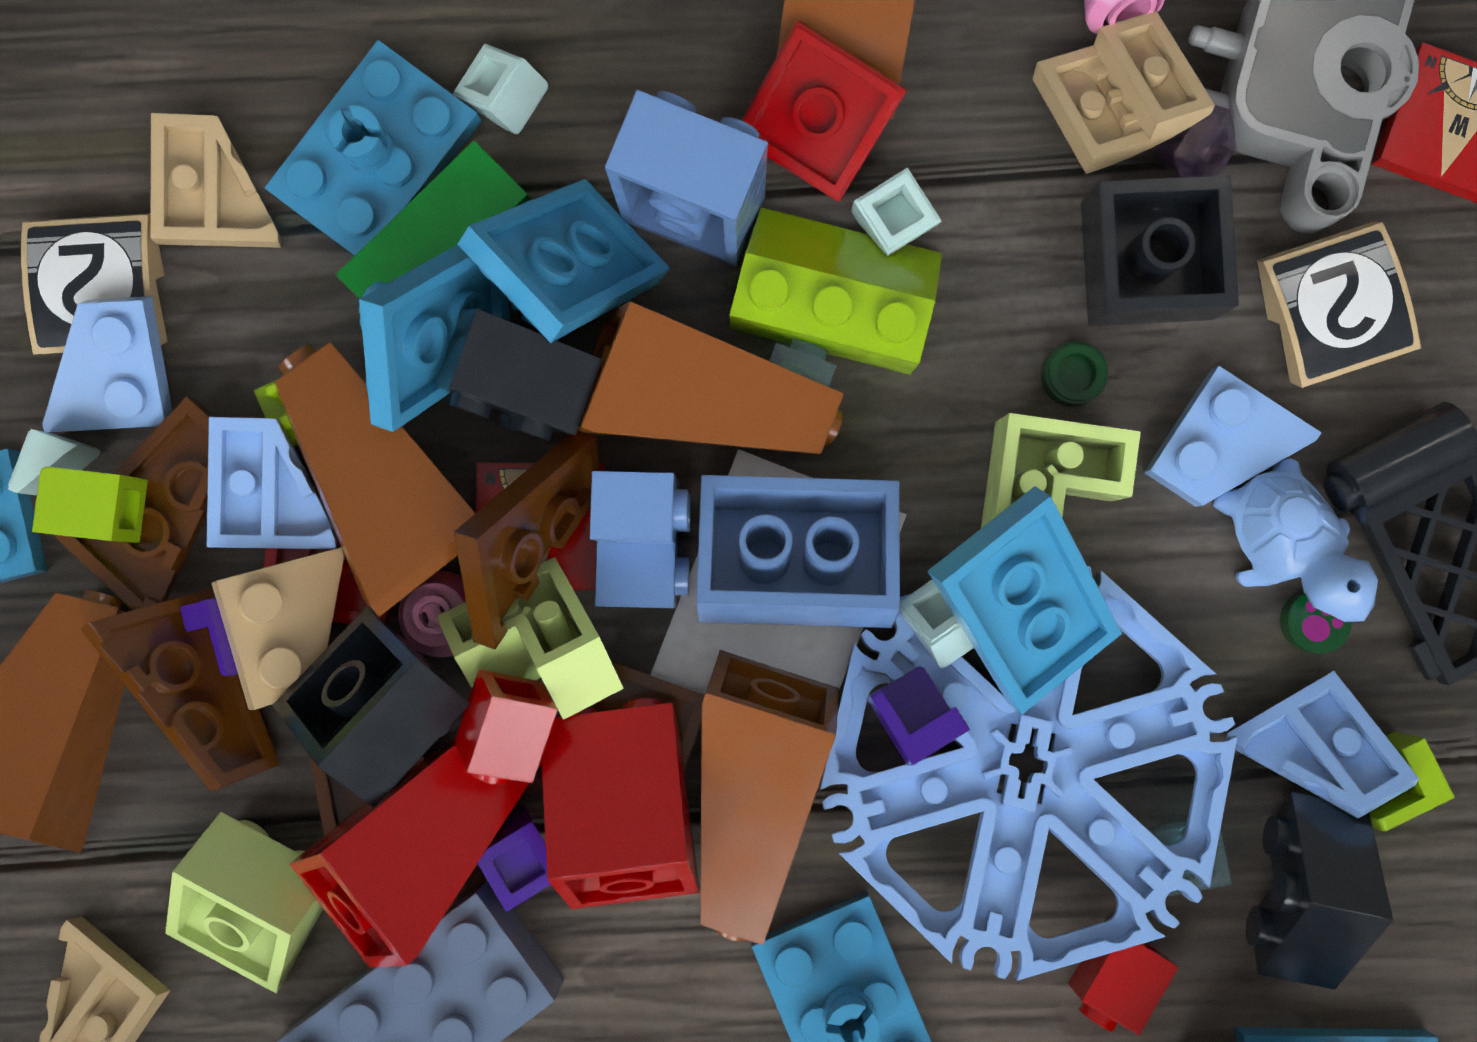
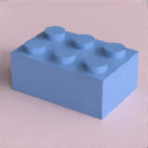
[605,90,768,267]
[696,475,900,628]

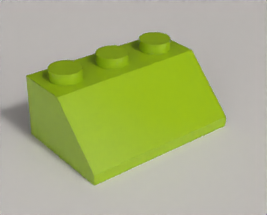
[729,207,942,375]

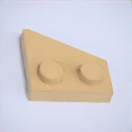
[150,113,282,248]
[211,547,344,710]
[39,916,171,1042]

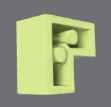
[981,413,1141,528]
[436,557,624,720]

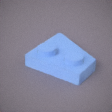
[42,296,173,433]
[1143,366,1321,507]
[207,417,340,549]
[1227,671,1419,819]

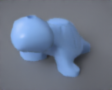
[1213,458,1378,622]

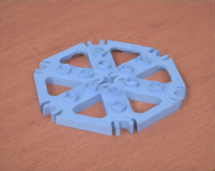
[820,566,1238,981]

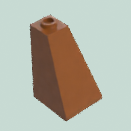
[577,301,844,454]
[275,342,475,617]
[0,590,125,853]
[700,650,839,945]

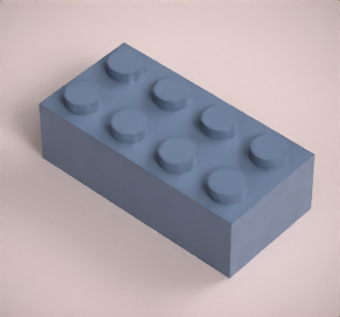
[274,879,565,1042]

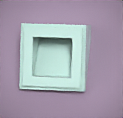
[453,44,548,134]
[851,168,942,256]
[8,429,102,495]
[899,580,974,668]

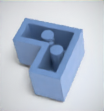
[590,471,691,608]

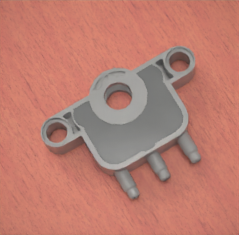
[1188,0,1419,234]

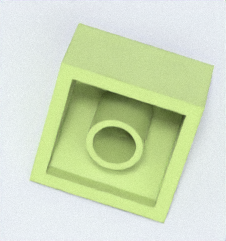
[165,812,323,993]

